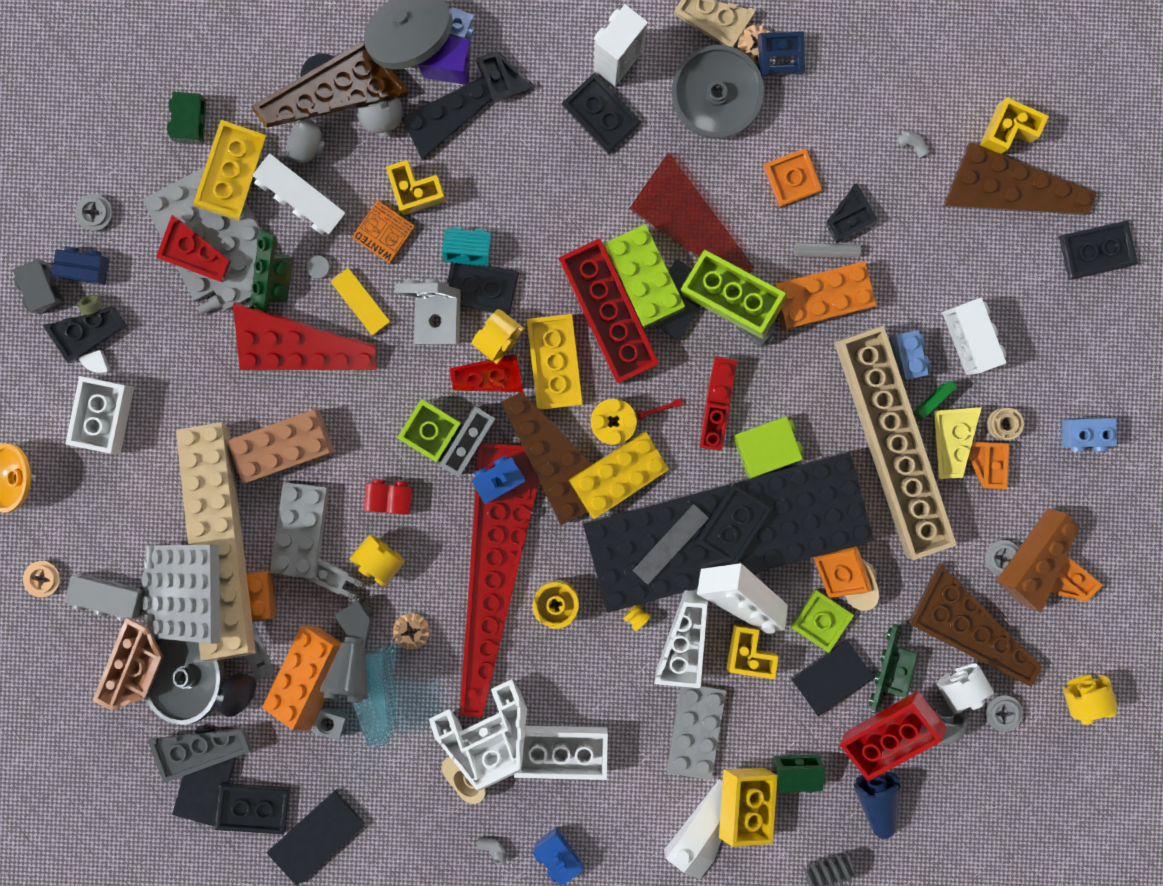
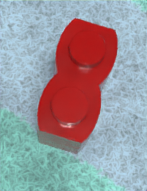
[363,479,413,515]

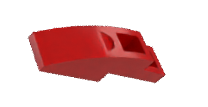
[699,355,738,451]

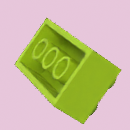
[604,224,685,330]
[681,250,787,339]

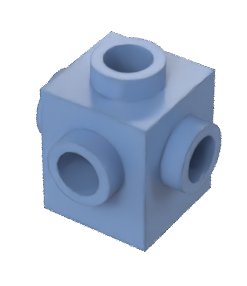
[449,7,474,42]

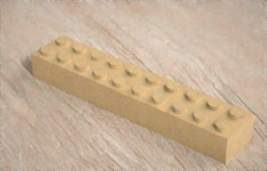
[834,326,957,560]
[176,422,256,662]

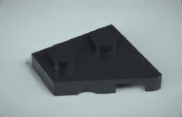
[476,51,534,103]
[826,183,878,244]

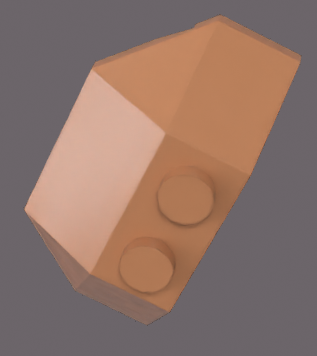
[92,617,164,711]

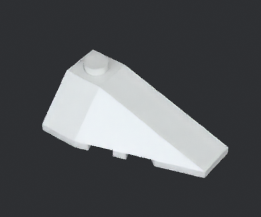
[664,779,723,879]

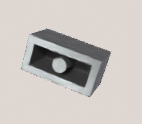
[12,259,64,314]

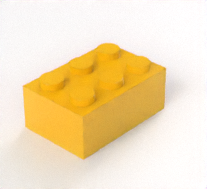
[719,768,778,847]

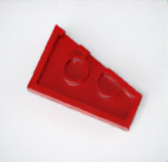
[156,215,231,283]
[450,354,524,392]

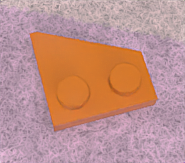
[968,442,1009,489]
[1051,556,1103,602]

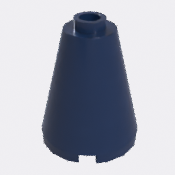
[854,771,901,839]

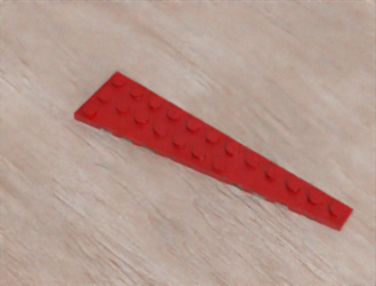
[459,443,539,718]

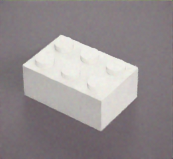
[942,297,1006,375]
[65,376,134,454]

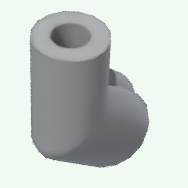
[897,131,930,158]
[477,838,507,865]

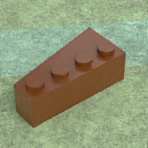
[996,508,1080,613]

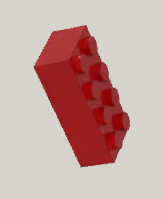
[839,691,947,781]

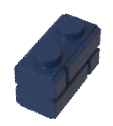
[52,246,109,285]

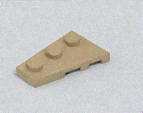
[674,0,756,47]

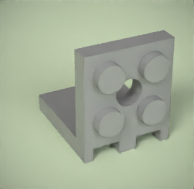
[394,279,461,345]

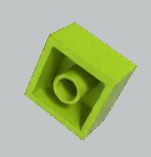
[397,399,463,463]

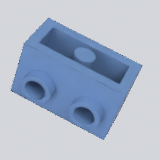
[889,330,930,381]
[1062,419,1117,452]

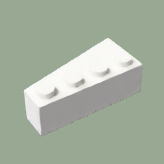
[252,153,345,235]
[697,563,788,633]
[654,590,708,688]

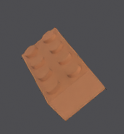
[227,409,335,484]

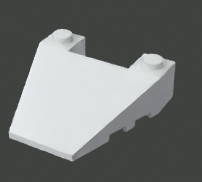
[429,679,527,791]

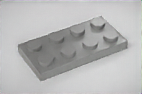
[270,482,329,579]
[666,685,726,780]

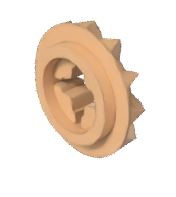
[738,25,770,63]
[23,561,61,597]
[393,613,430,650]

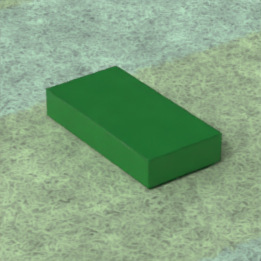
[913,381,957,419]

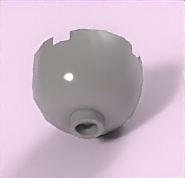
[355,98,403,137]
[284,118,325,164]
[931,702,969,745]

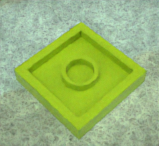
[790,590,854,653]

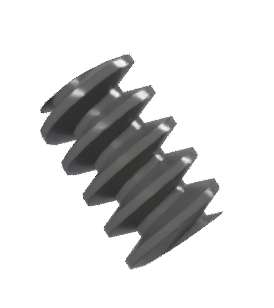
[803,853,855,886]

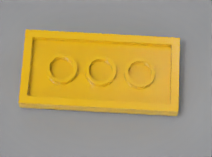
[193,120,266,221]
[527,314,583,410]
[569,431,669,519]

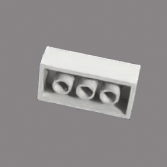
[593,4,648,87]
[514,725,608,780]

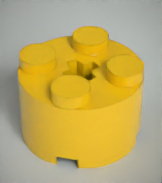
[471,309,525,364]
[590,399,637,445]
[349,534,405,587]
[533,579,579,629]
[1062,675,1118,725]

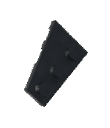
[42,306,127,364]

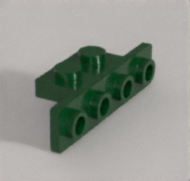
[249,229,293,313]
[869,624,919,714]

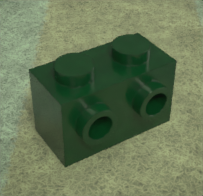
[167,92,207,145]
[773,755,825,793]

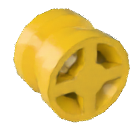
[622,604,651,631]

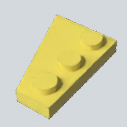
[934,407,982,479]

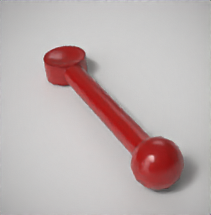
[637,398,682,420]

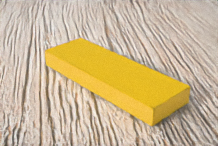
[330,268,391,336]

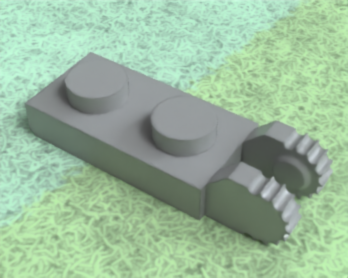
[303,558,366,600]

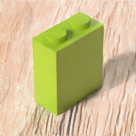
[733,416,804,478]

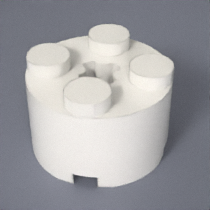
[937,663,994,714]

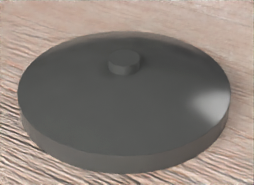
[364,0,453,69]
[671,45,764,139]
[146,639,225,725]

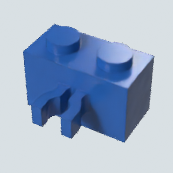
[471,455,526,504]
[533,827,583,886]

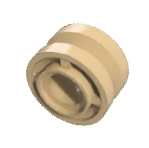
[986,408,1024,440]

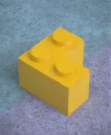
[979,97,1049,154]
[386,160,447,216]
[726,623,779,680]

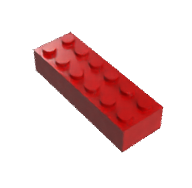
[558,238,659,385]

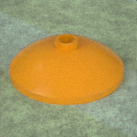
[0,444,32,513]

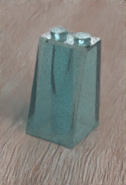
[352,645,397,747]

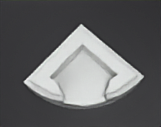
[79,350,110,373]

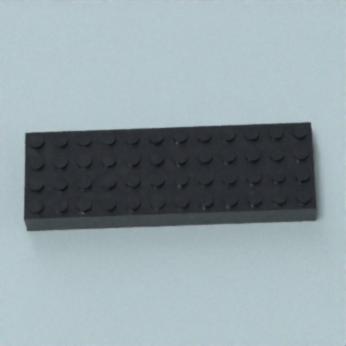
[583,451,874,613]

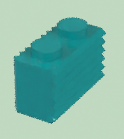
[442,227,492,267]

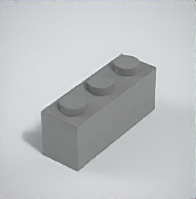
[438,406,495,478]
[64,574,144,621]

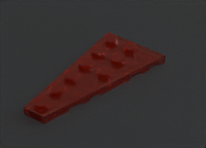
[629,152,754,274]

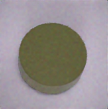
[77,295,103,315]

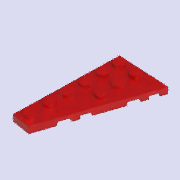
[233,302,378,370]

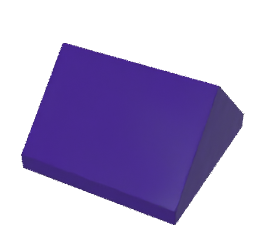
[418,36,470,85]

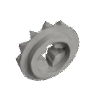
[75,194,113,231]
[984,540,1019,576]
[985,694,1023,732]

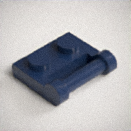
[758,31,805,77]

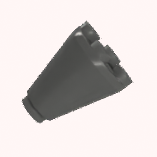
[320,637,368,704]

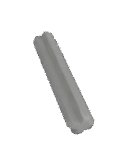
[793,243,861,258]

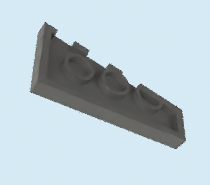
[148,728,252,783]

